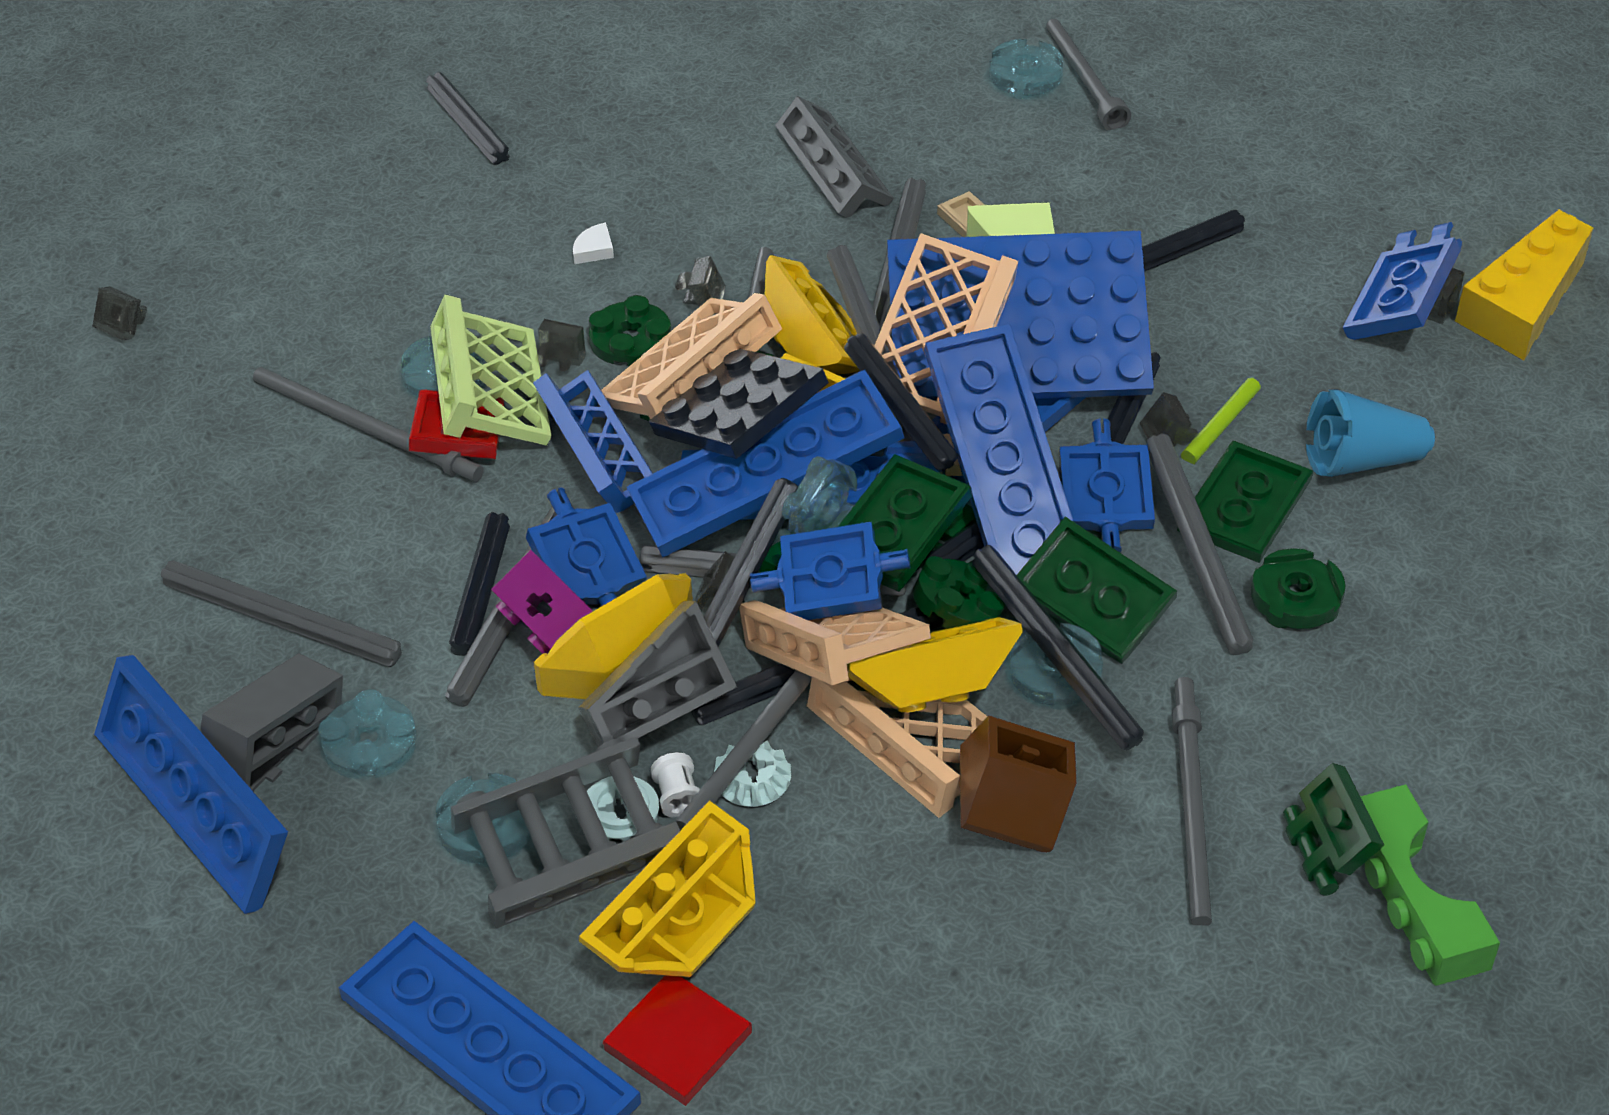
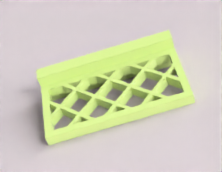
[430,295,551,445]

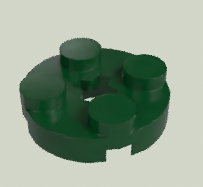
[589,295,671,366]
[1251,548,1346,629]
[913,556,1005,629]

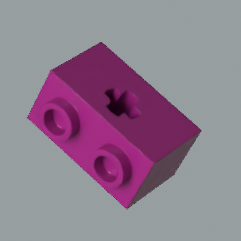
[491,550,593,654]

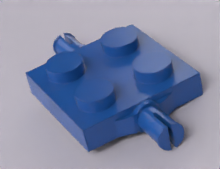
[1059,419,1155,553]
[526,487,647,606]
[750,522,910,620]

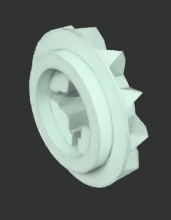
[714,741,791,807]
[587,776,659,842]

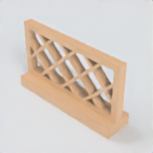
[874,233,1019,424]
[602,293,782,419]
[739,600,931,685]
[807,677,987,818]

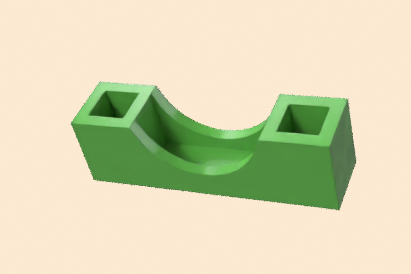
[1360,784,1500,986]

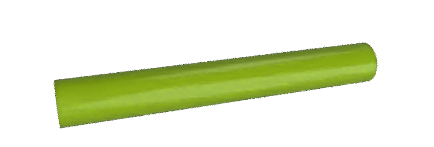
[1181,378,1261,465]

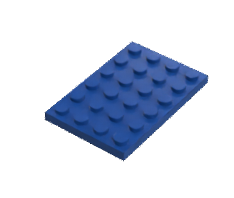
[887,231,1154,401]

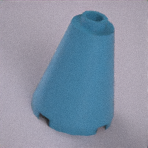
[1306,389,1435,477]

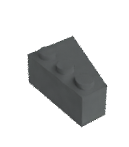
[578,601,737,747]
[201,653,343,792]

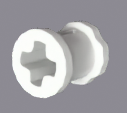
[650,752,700,818]

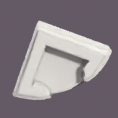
[573,222,614,264]

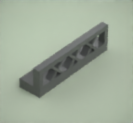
[775,96,894,218]

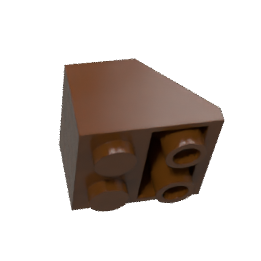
[960,715,1077,852]

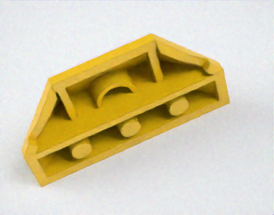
[765,255,860,375]
[534,573,693,699]
[847,617,1023,712]
[579,800,756,977]

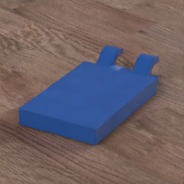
[1342,222,1462,340]

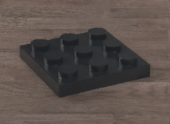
[649,349,829,459]

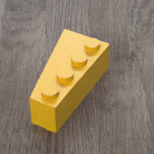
[1455,209,1593,360]

